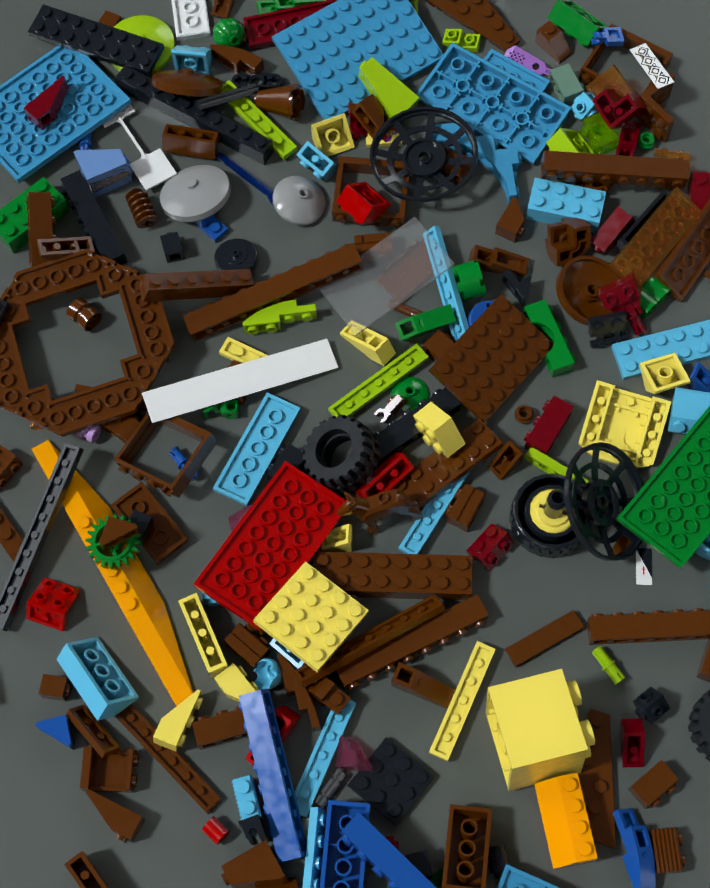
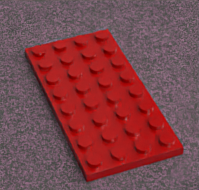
[193,461,346,631]

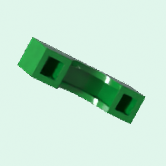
[523,299,576,378]

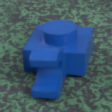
[591,27,624,46]

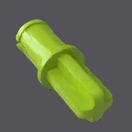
[592,646,625,685]

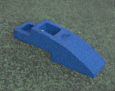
[613,808,656,888]

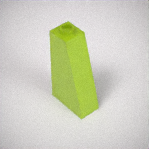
[358,57,420,128]

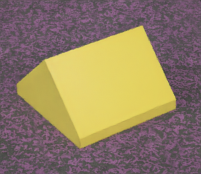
[311,113,355,157]
[640,353,691,394]

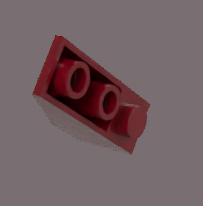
[24,76,69,130]

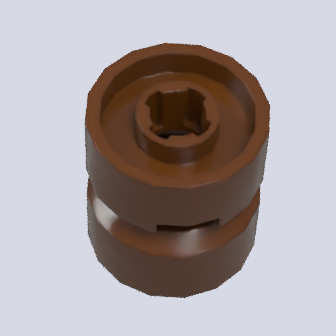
[66,297,102,332]

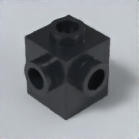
[632,686,670,724]

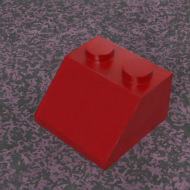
[336,182,391,225]

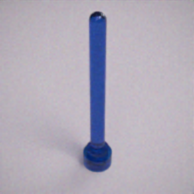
[216,152,274,206]

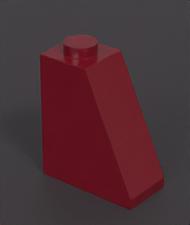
[591,206,635,255]

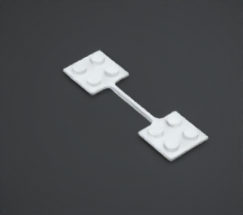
[102,104,177,191]

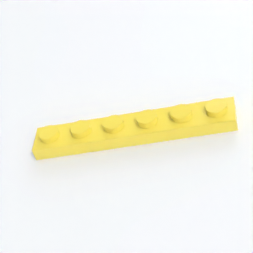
[429,641,496,762]

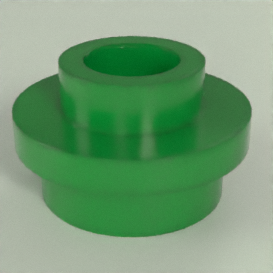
[637,132,655,150]

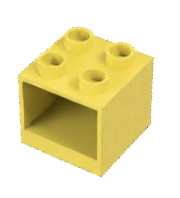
[486,669,595,791]

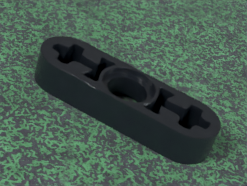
[232,73,282,90]

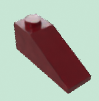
[688,172,710,228]

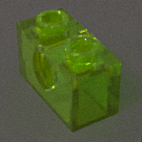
[580,113,619,154]

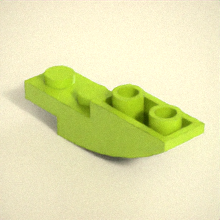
[243,299,317,335]

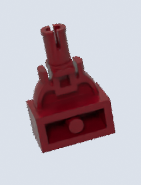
[598,272,647,335]

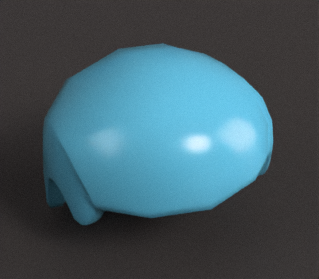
[254,658,282,690]

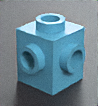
[571,92,598,120]

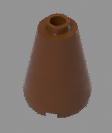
[254,84,305,120]

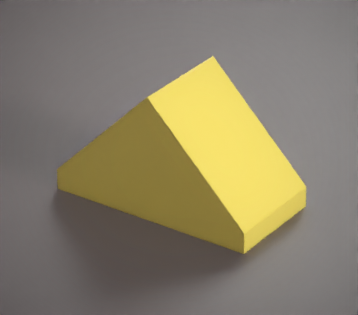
[321,524,352,552]

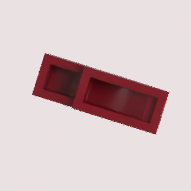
[615,121,641,156]

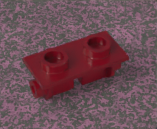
[348,102,367,141]

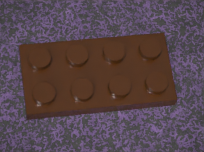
[111,482,188,565]

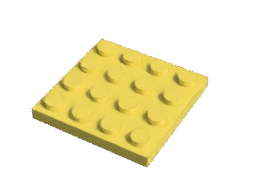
[253,561,369,673]

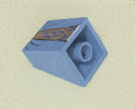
[74,149,133,197]

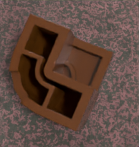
[545,218,591,267]

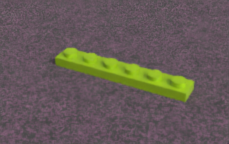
[221,80,297,160]
[328,343,429,417]

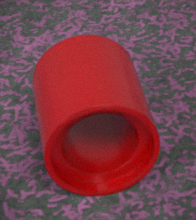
[202,816,230,845]

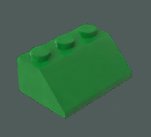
[547,0,609,47]

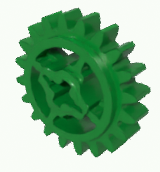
[85,514,142,570]

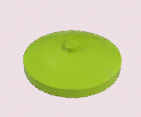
[111,15,175,76]

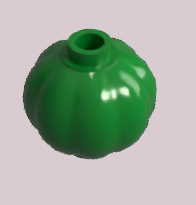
[213,18,244,48]

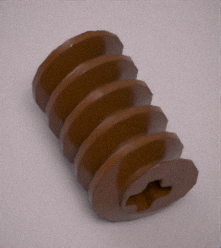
[125,188,158,229]

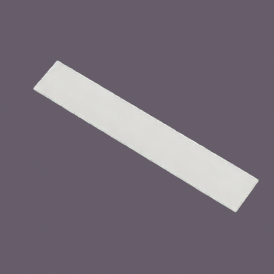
[142,339,338,423]

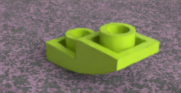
[442,29,481,52]

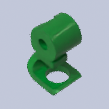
[203,399,239,419]

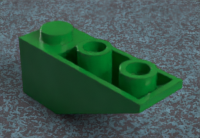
[395,304,457,342]

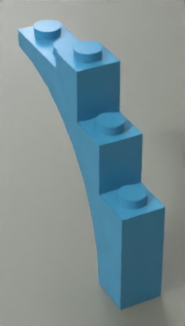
[432,121,522,205]

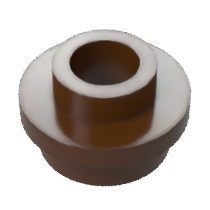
[514,405,534,424]

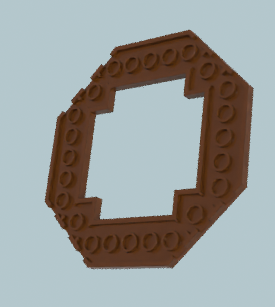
[0,249,175,437]

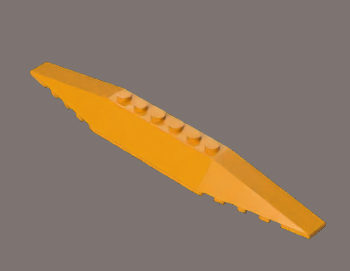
[32,440,194,706]

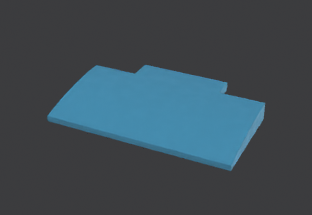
[416,42,571,165]

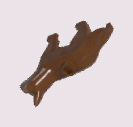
[337,489,423,534]

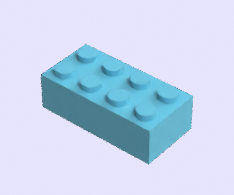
[526,177,606,233]

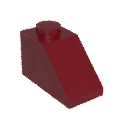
[620,718,645,768]

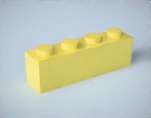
[178,593,228,678]

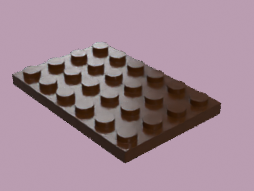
[428,294,554,422]

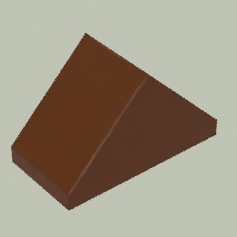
[487,439,524,480]
[99,516,139,551]

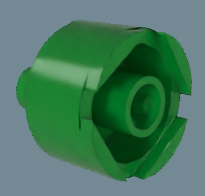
[452,260,487,301]

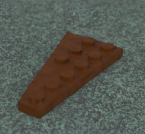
[426,0,520,52]
[578,708,616,849]

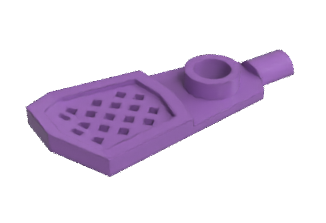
[504,45,551,76]

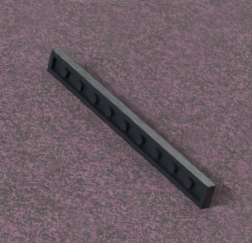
[0,443,84,632]

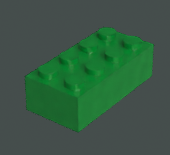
[0,177,70,254]

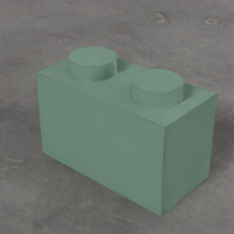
[548,63,585,105]

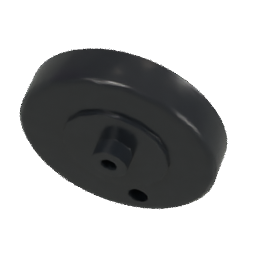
[214,238,259,272]

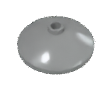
[272,176,326,226]

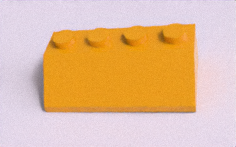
[534,773,598,869]

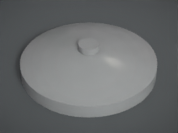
[160,165,231,222]

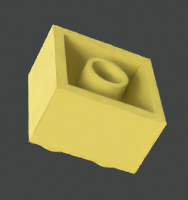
[413,402,465,458]

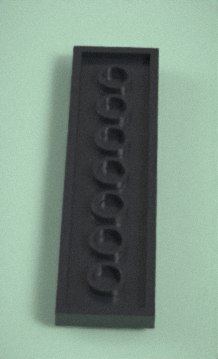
[28,4,165,76]

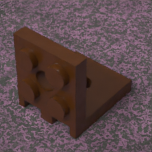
[635,72,676,143]

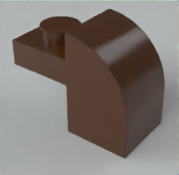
[307,676,351,716]

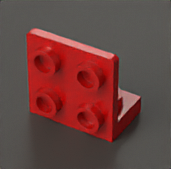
[26,578,80,632]

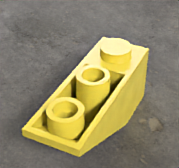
[214,663,259,702]
[153,690,203,752]

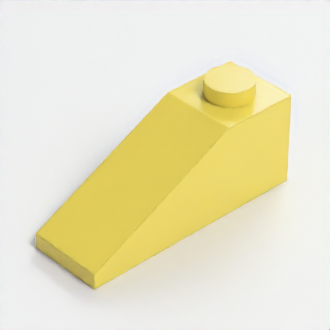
[340,321,396,366]

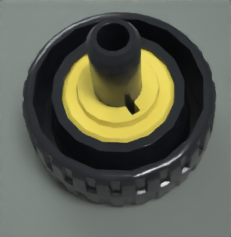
[509,473,586,558]

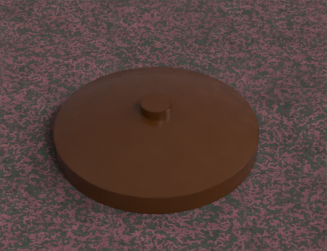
[152,68,223,96]
[556,256,621,326]

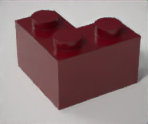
[592,89,646,130]

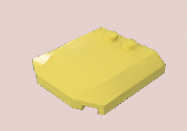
[578,380,671,468]

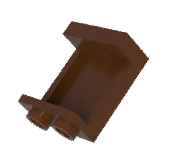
[80,746,139,793]

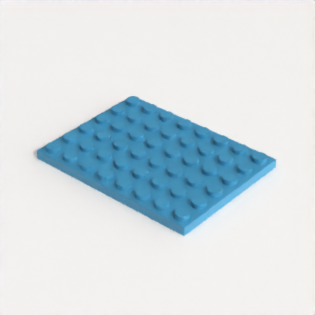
[272,0,444,120]
[0,46,132,183]

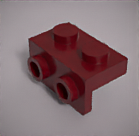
[466,523,514,571]

